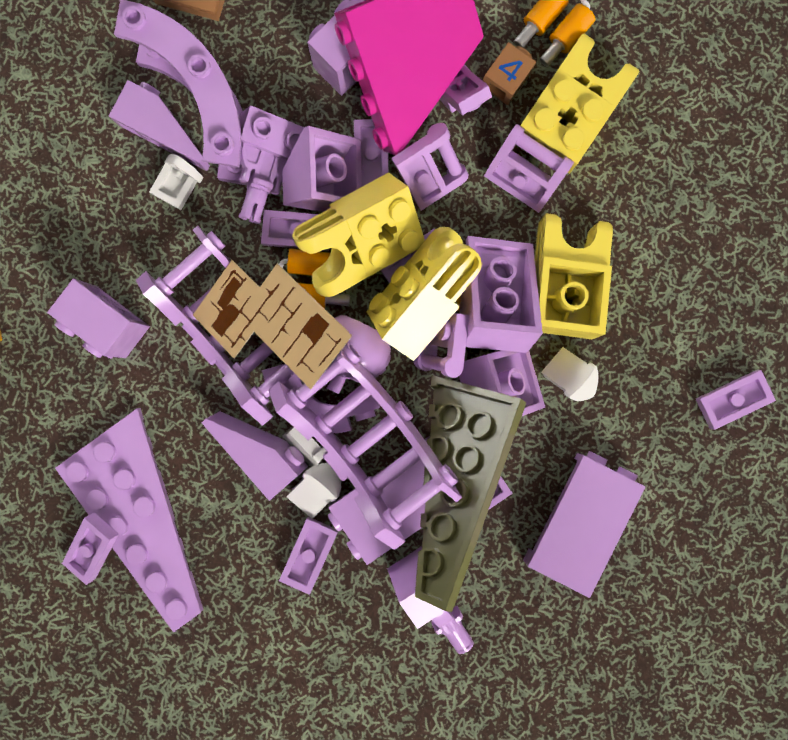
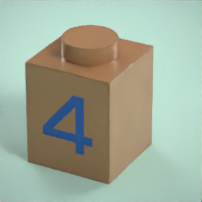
[483,42,536,105]

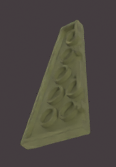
[415,375,526,612]

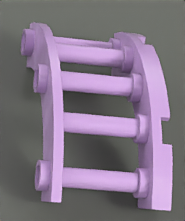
[114,0,250,185]
[136,225,295,426]
[268,343,462,550]

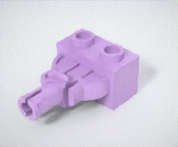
[239,105,304,224]
[387,547,474,654]

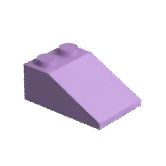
[460,236,543,353]

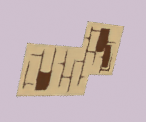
[193,260,352,390]

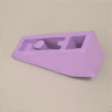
[109,80,210,171]
[202,411,308,501]

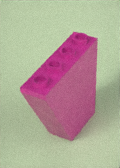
[334,0,484,155]

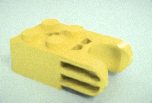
[520,33,639,174]
[292,172,425,297]
[535,213,613,339]
[367,227,482,361]

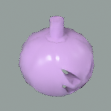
[327,315,391,394]

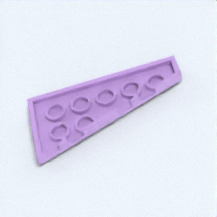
[55,408,203,633]

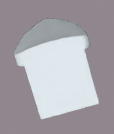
[149,154,204,210]
[541,347,598,401]
[282,426,341,467]
[287,463,341,519]

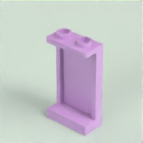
[328,436,430,565]
[523,451,645,598]

